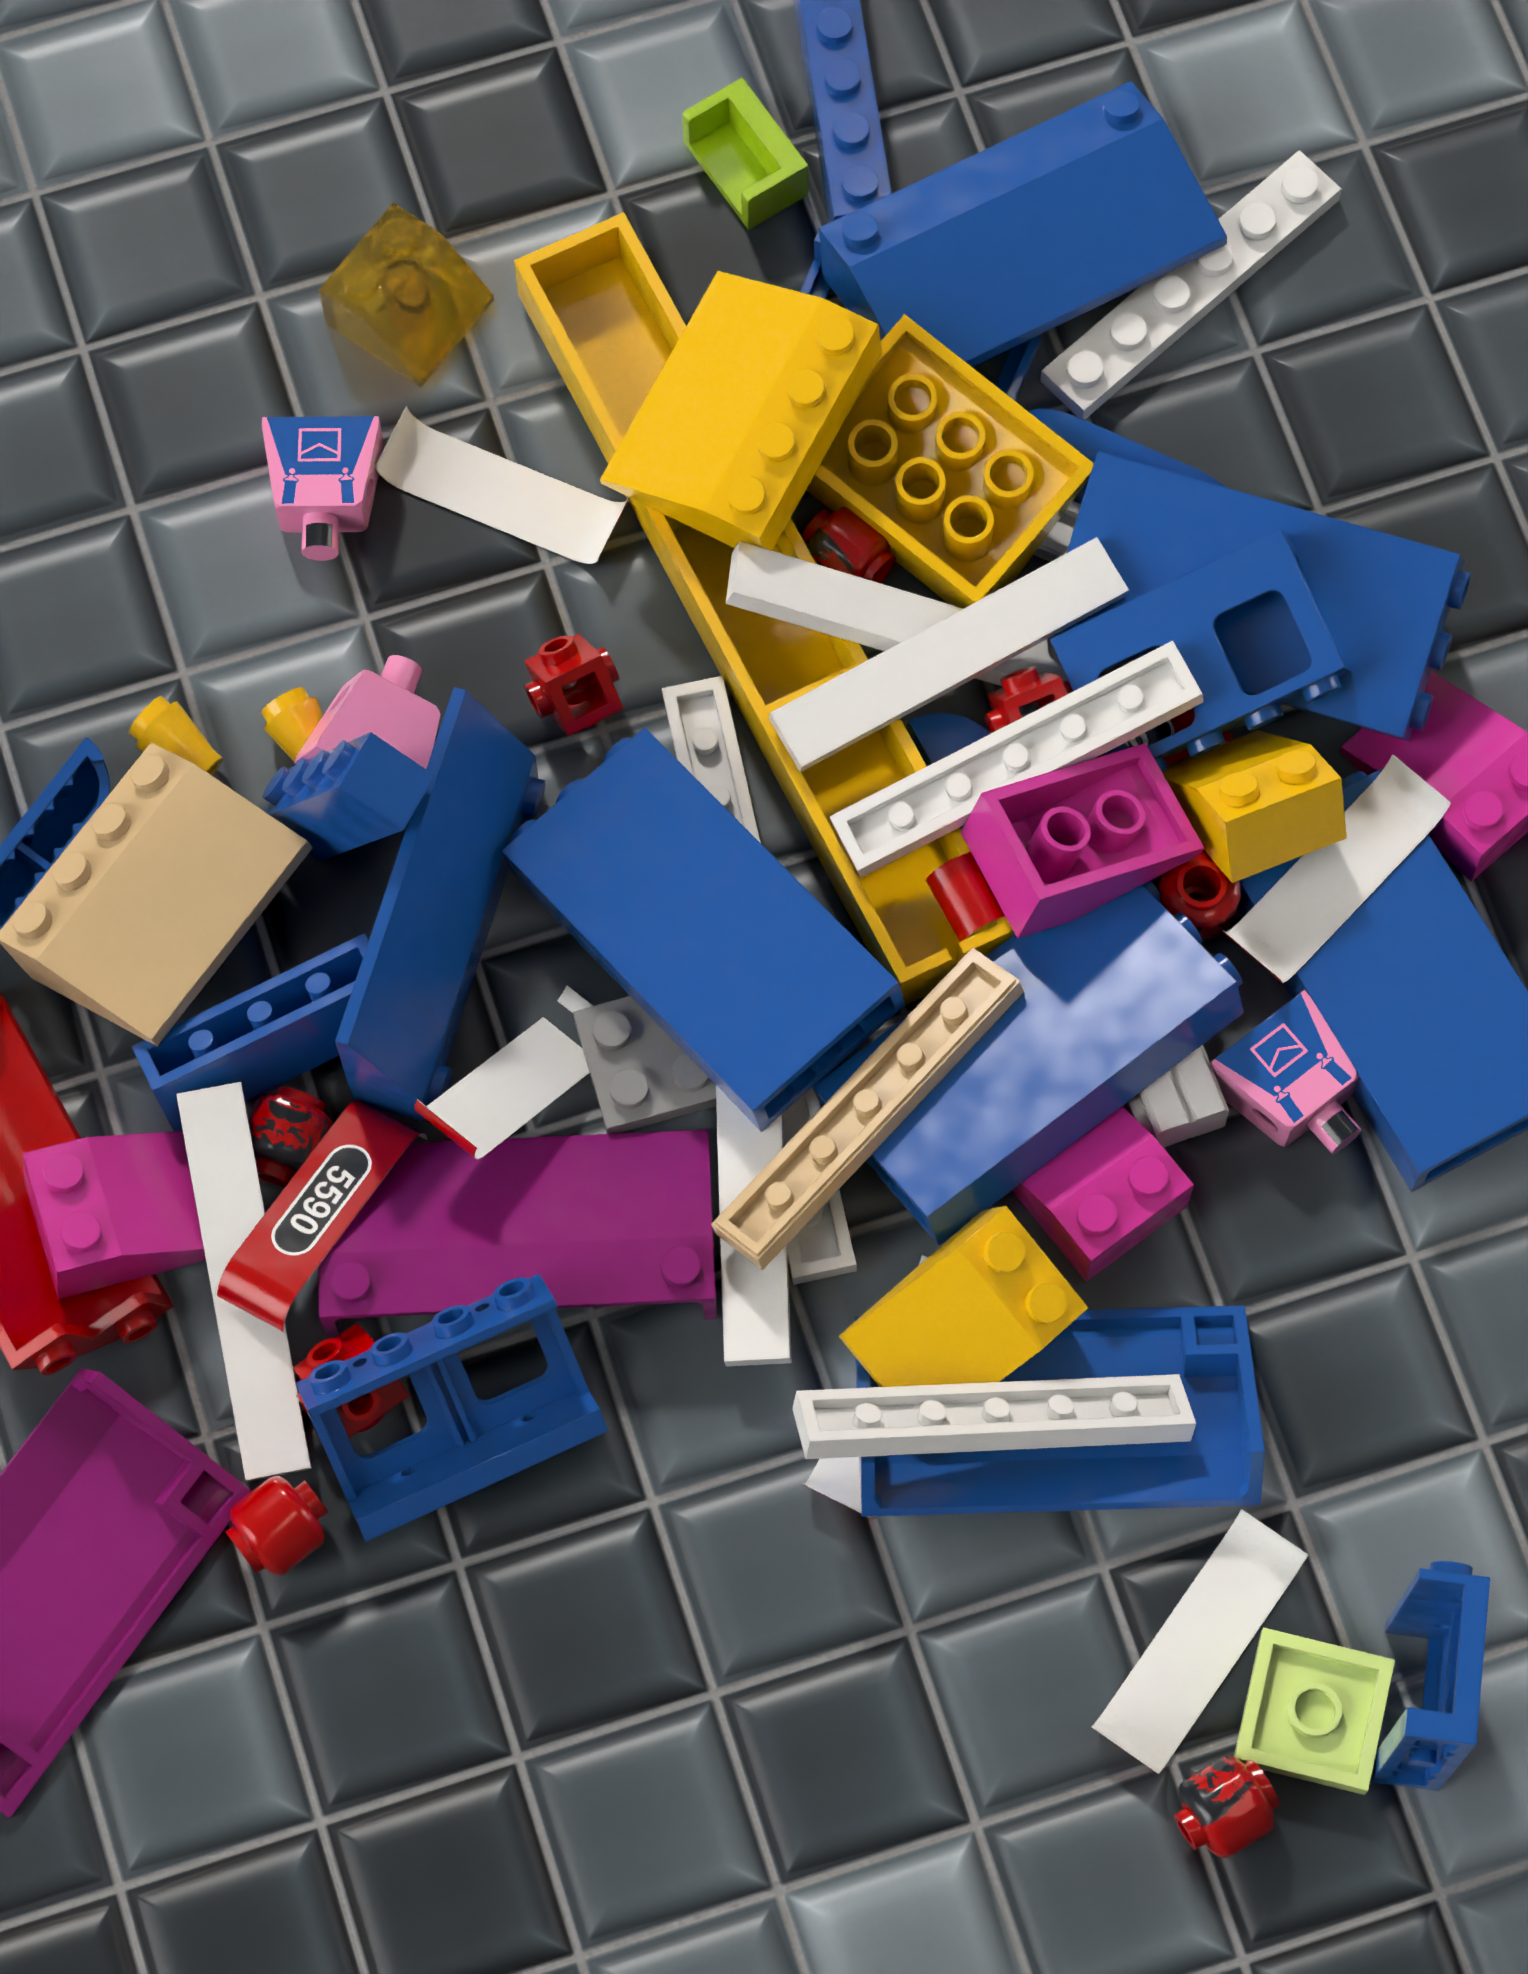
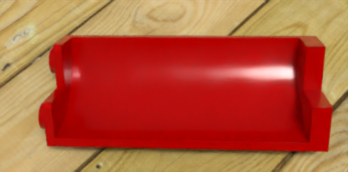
[0,991,174,1375]

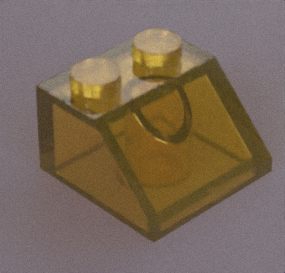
[319,202,494,387]

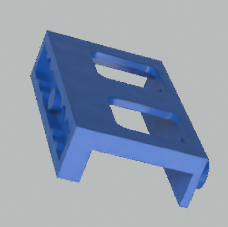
[1050,528,1351,773]
[295,1274,609,1542]
[1371,1561,1490,1791]

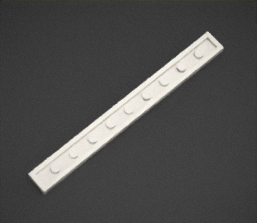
[662,675,857,1285]

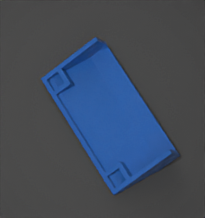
[819,81,1227,367]
[335,687,545,1122]
[854,1305,1265,1517]

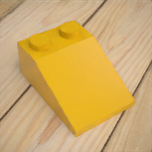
[1163,731,1347,883]
[839,1206,1088,1387]

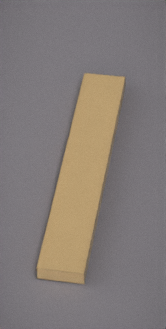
[711,948,1024,1270]

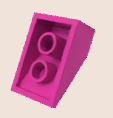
[1339,671,1528,882]
[960,743,1204,939]
[1012,1107,1194,1282]
[23,1131,206,1299]

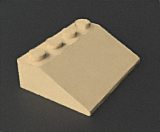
[0,743,313,1046]

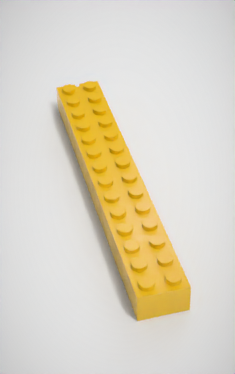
[514,212,1015,1006]

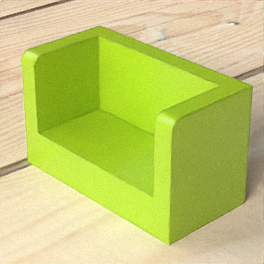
[682,77,808,230]

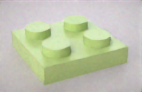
[1234,1627,1395,1795]

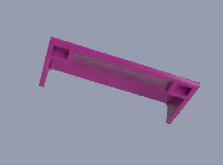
[318,1129,717,1337]
[0,1368,252,1818]

